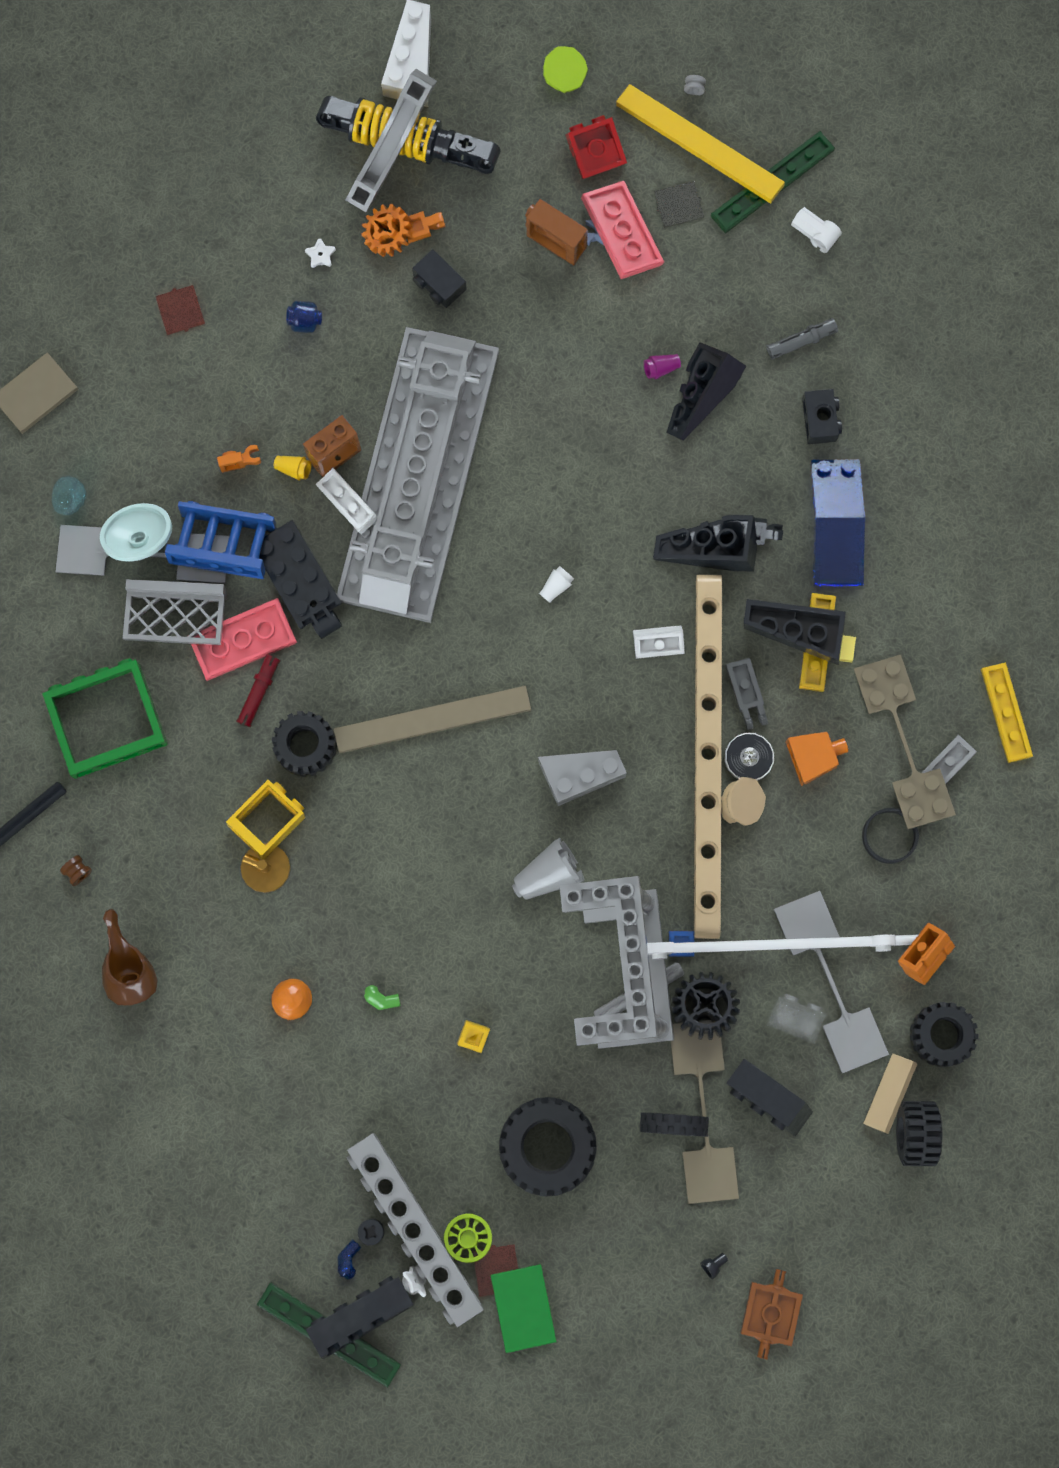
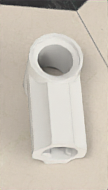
[791,207,842,253]

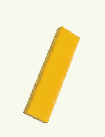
[799,593,836,692]
[981,662,1033,763]

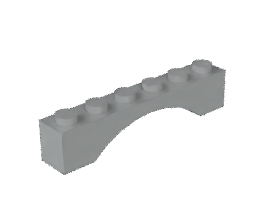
[346,69,437,212]

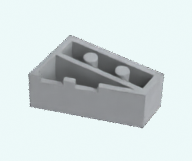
[538,750,627,806]

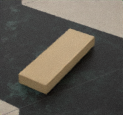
[863,1054,917,1134]

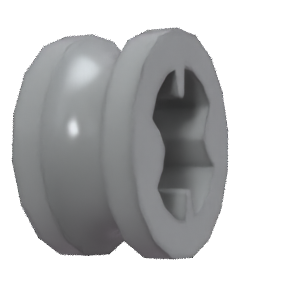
[684,75,706,95]

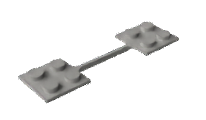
[56,525,229,584]
[774,891,889,1073]

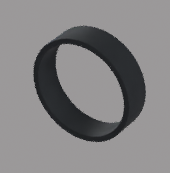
[862,808,919,864]

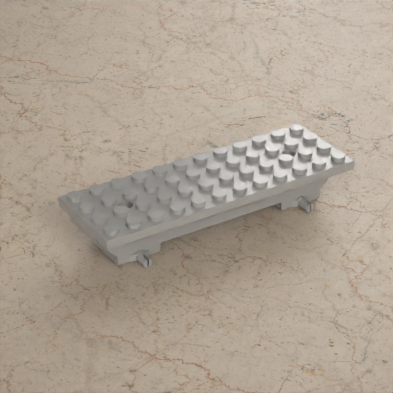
[337,327,499,623]

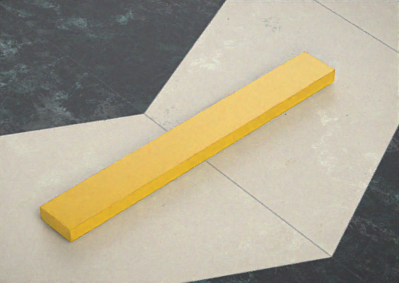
[616,84,785,204]

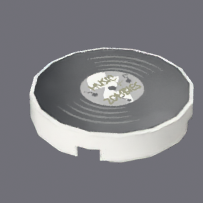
[725,733,774,781]

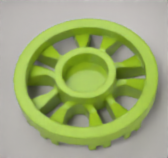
[444,1214,492,1263]

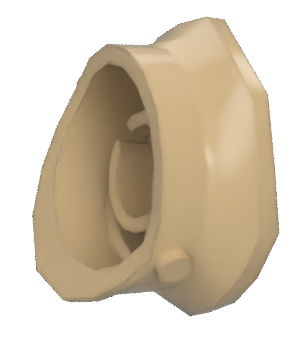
[721,777,766,826]

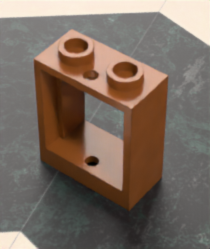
[525,199,588,266]
[303,415,361,478]

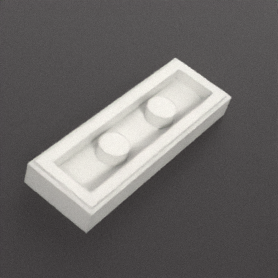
[316,468,378,535]

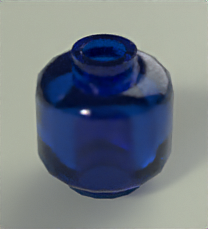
[286,301,322,333]

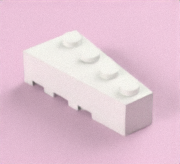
[381,0,431,107]

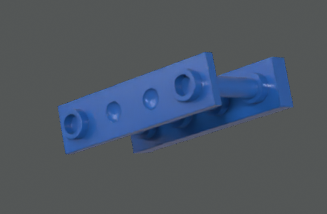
[165,501,277,579]

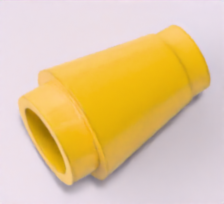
[274,455,311,481]

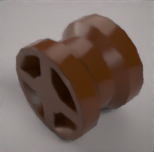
[60,855,92,886]

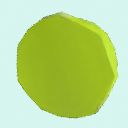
[543,46,588,93]

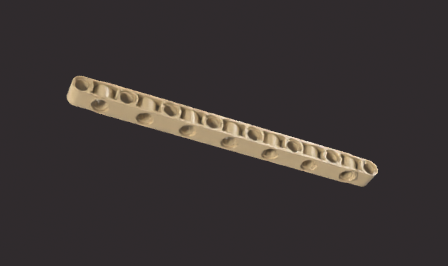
[694,575,722,939]

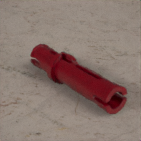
[236,654,280,728]

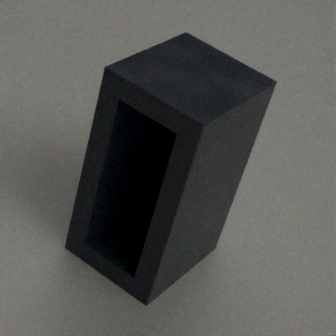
[412,249,467,308]

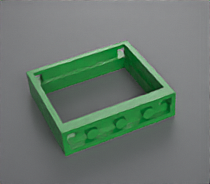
[42,659,168,779]

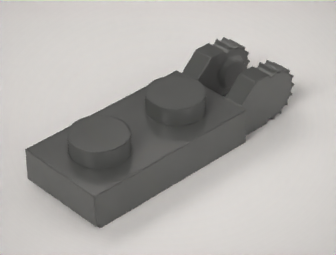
[725,658,768,730]

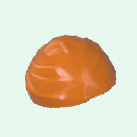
[272,979,312,1020]

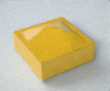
[457,1020,490,1053]

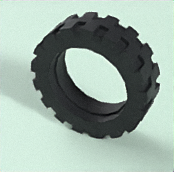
[640,1112,709,1137]

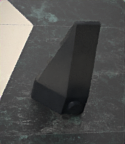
[666,342,746,441]
[653,515,757,572]

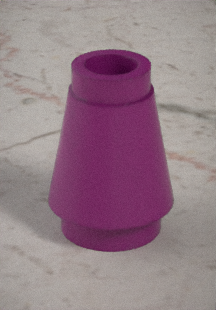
[643,354,681,380]

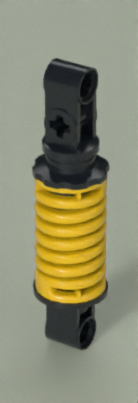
[316,96,501,174]

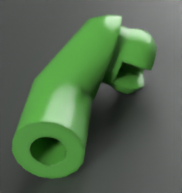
[364,985,401,1010]

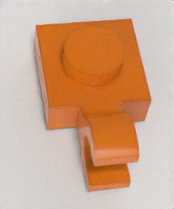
[407,211,446,243]
[217,445,261,473]

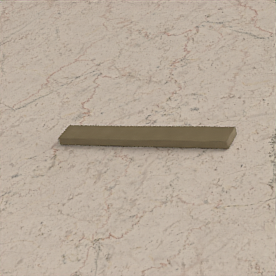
[334,686,531,754]

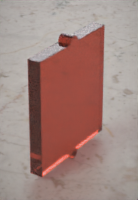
[156,285,205,335]
[473,1244,518,1296]

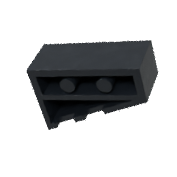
[726,1059,813,1137]

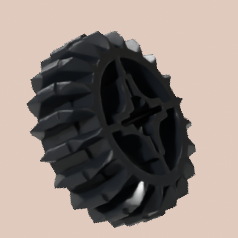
[672,972,740,1040]

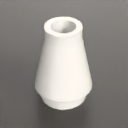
[539,566,574,603]

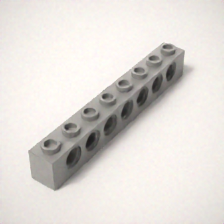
[346,1133,484,1327]

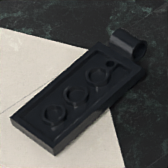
[251,520,342,639]

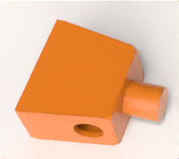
[786,732,848,786]

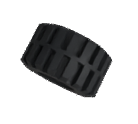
[272,711,337,777]
[910,1002,979,1067]
[896,1101,942,1166]

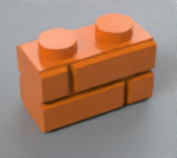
[898,923,955,985]

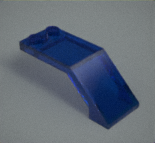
[811,459,865,586]

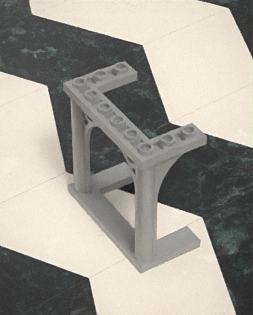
[560,876,674,1049]

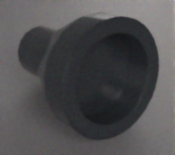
[700,1253,728,1279]

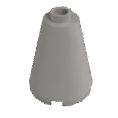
[512,838,584,900]

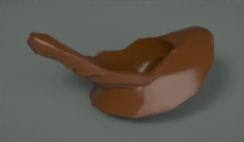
[102,909,158,1005]

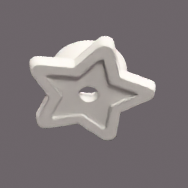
[305,239,336,268]
[402,1266,427,1297]

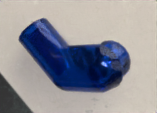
[337,1239,362,1280]

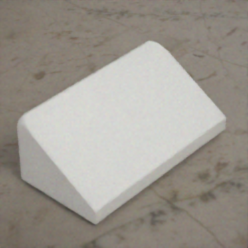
[633,626,685,659]

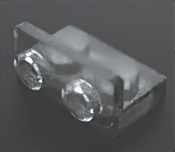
[767,994,827,1044]

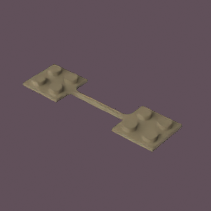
[854,655,956,829]
[671,1020,739,1204]

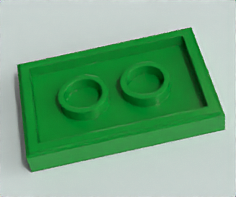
[490,1264,556,1353]

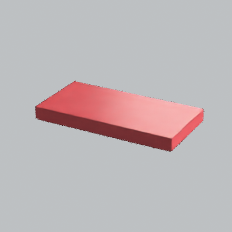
[581,181,664,279]
[191,598,297,681]

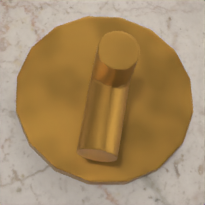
[241,843,290,893]

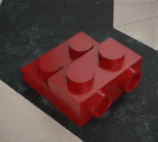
[565,115,627,179]

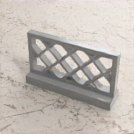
[123,579,227,645]

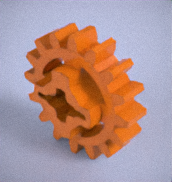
[361,204,413,257]

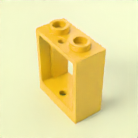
[226,780,305,860]

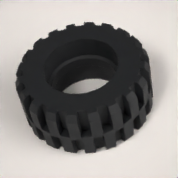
[499,1097,597,1197]

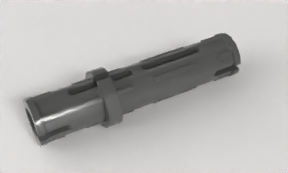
[766,318,838,360]

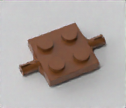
[740,1269,803,1360]

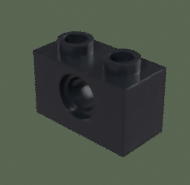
[802,389,842,445]

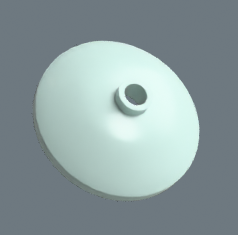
[100,503,172,561]

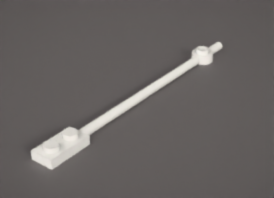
[647,935,918,959]

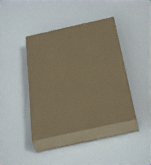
[0,352,79,434]

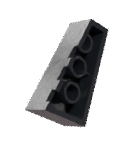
[744,599,846,665]
[306,1276,414,1359]

